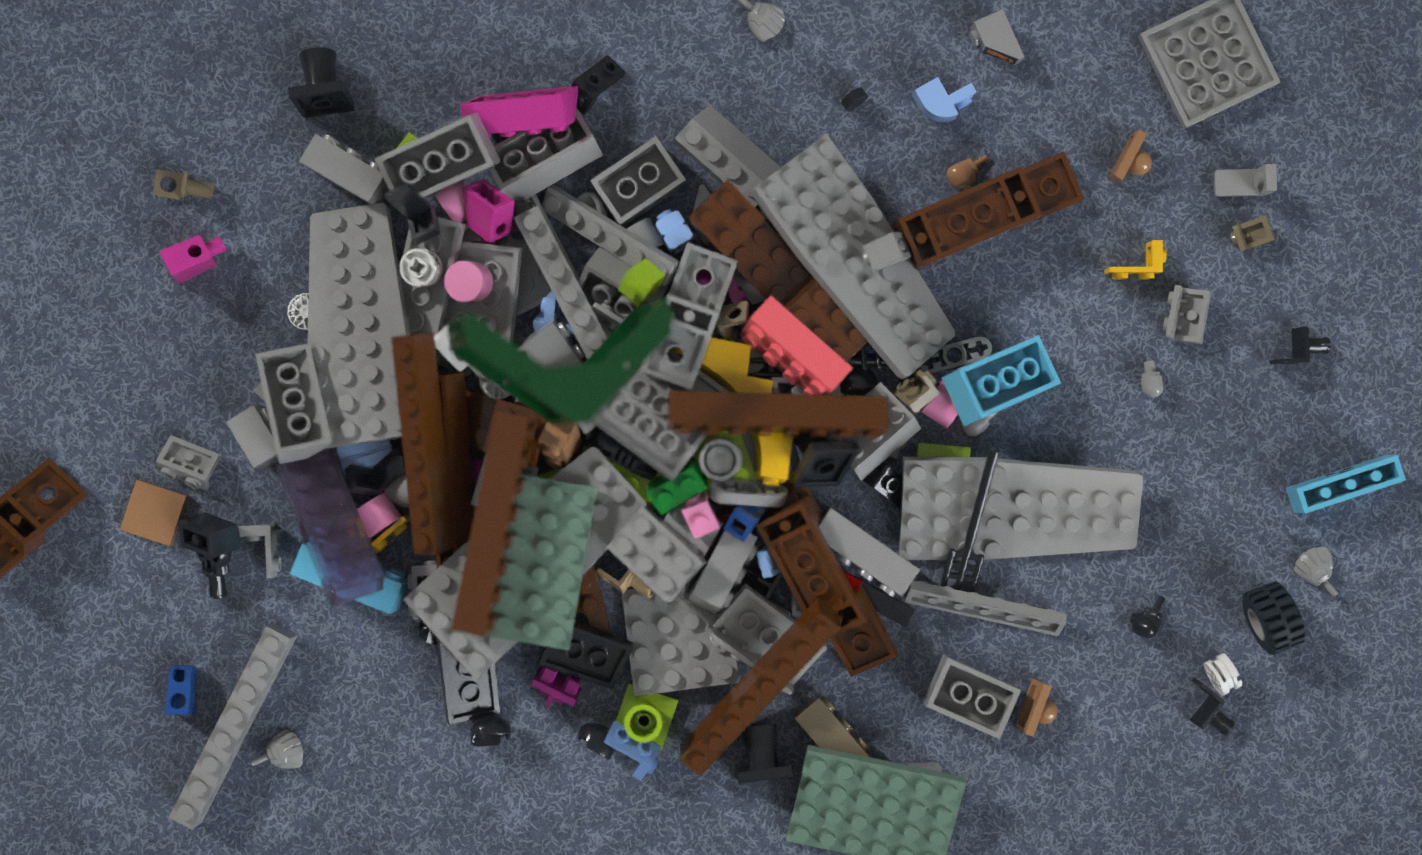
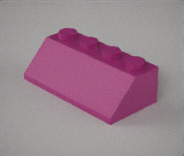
[460,86,578,138]

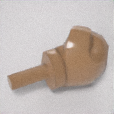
[946,155,988,190]

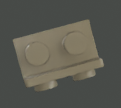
[892,367,940,413]

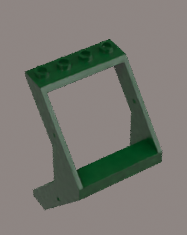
[447,299,674,424]

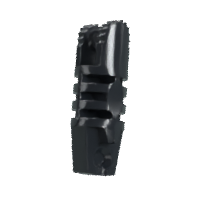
[595,431,658,481]

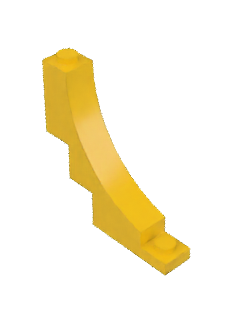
[670,338,793,487]

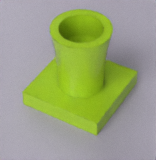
[616,683,679,751]

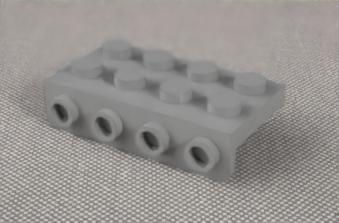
[708,583,827,695]

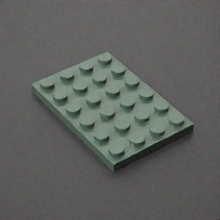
[487,475,598,650]
[786,745,966,855]

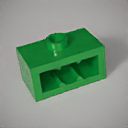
[646,456,708,516]

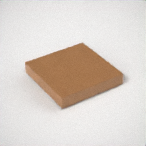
[120,480,189,546]

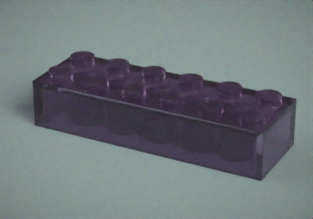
[276,448,384,607]

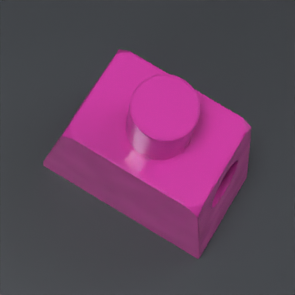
[462,179,514,245]
[159,235,227,284]

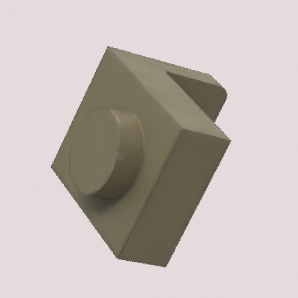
[1230,215,1275,251]

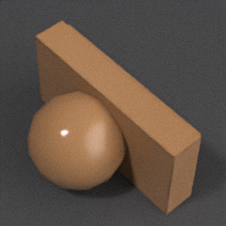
[1108,129,1152,184]
[1015,679,1058,737]

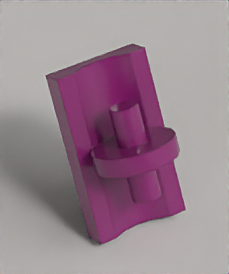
[531,666,582,707]

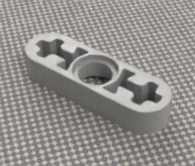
[920,336,992,374]
[709,479,788,507]

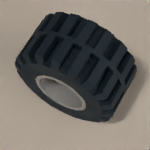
[1242,581,1305,655]

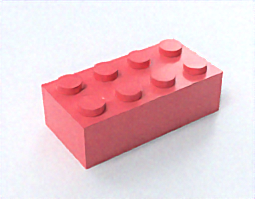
[739,296,852,395]

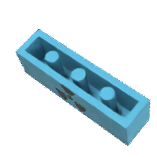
[1286,455,1406,514]

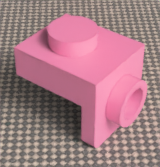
[681,491,720,539]

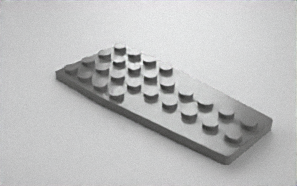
[749,133,955,379]
[308,203,409,449]
[403,447,647,680]
[898,457,1143,560]

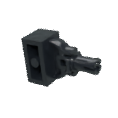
[178,512,240,599]

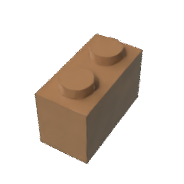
[538,422,583,470]

